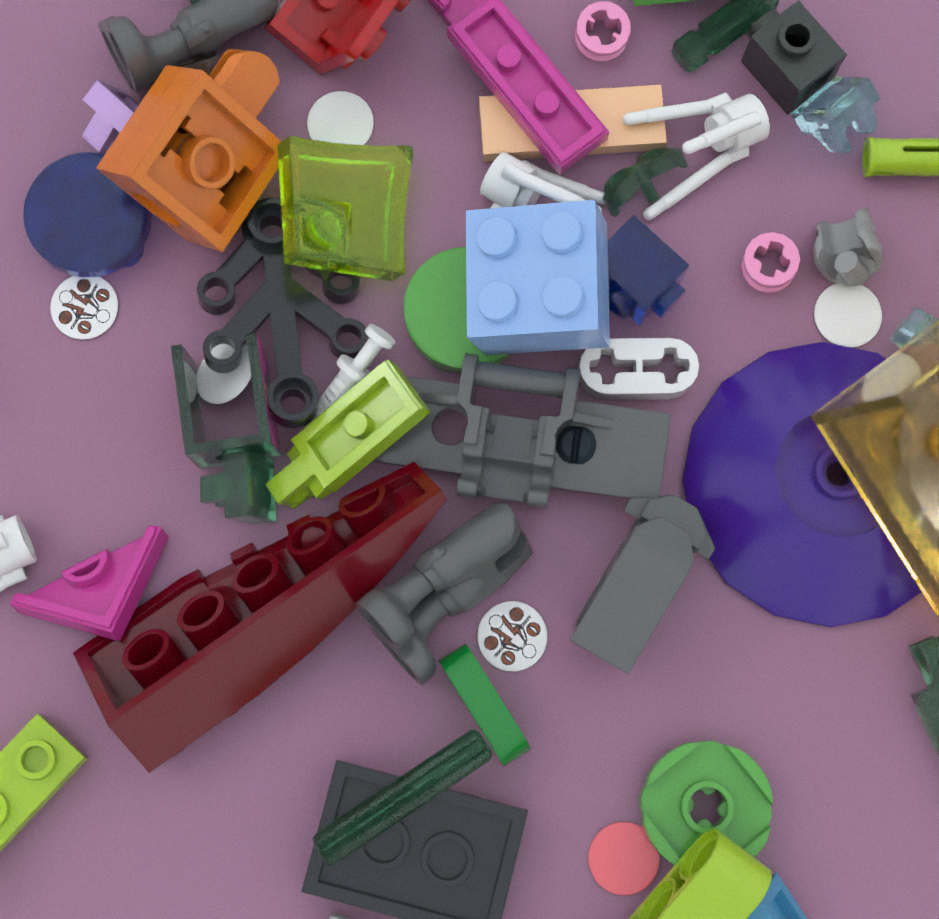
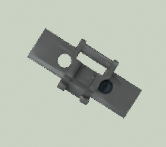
[370,353,671,509]

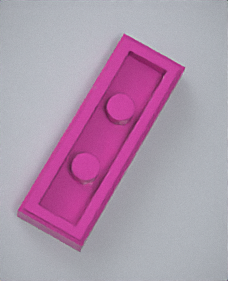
[447,0,609,175]

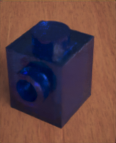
[607,214,689,326]

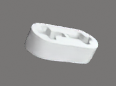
[578,338,699,400]

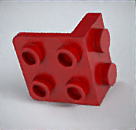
[264,0,412,75]

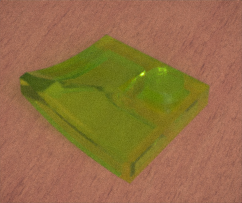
[277,136,414,281]

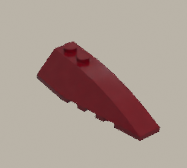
[73,462,447,773]

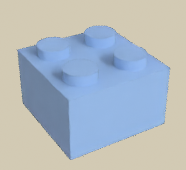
[466,200,610,355]

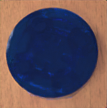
[23,152,152,277]

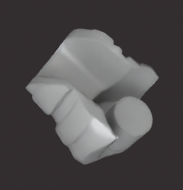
[813,207,884,286]

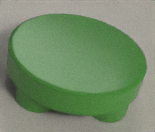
[404,247,511,373]

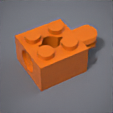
[96,49,291,252]

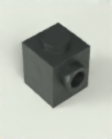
[741,0,847,115]

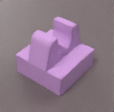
[82,80,139,154]

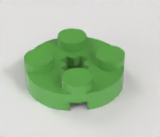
[638,741,773,865]

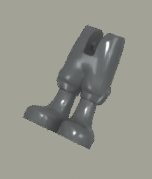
[98,0,279,92]
[356,502,533,685]

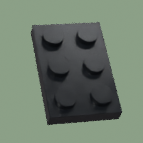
[301,760,528,919]

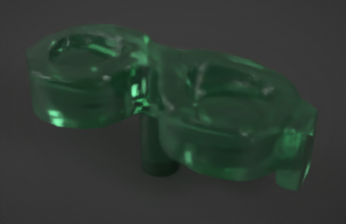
[602,148,688,217]

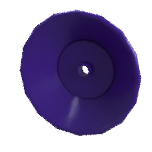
[682,342,939,627]

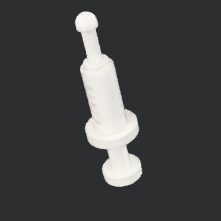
[313,324,396,420]

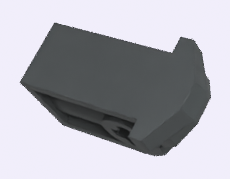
[570,494,715,674]

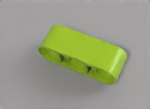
[628,828,772,919]

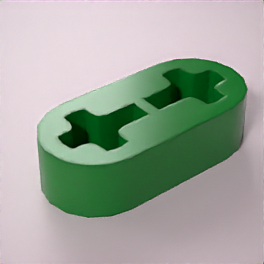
[438,643,531,766]

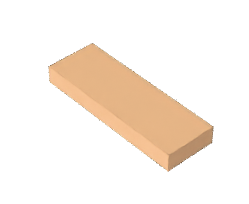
[479,85,667,162]

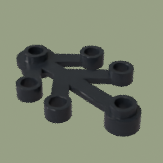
[197,197,368,428]

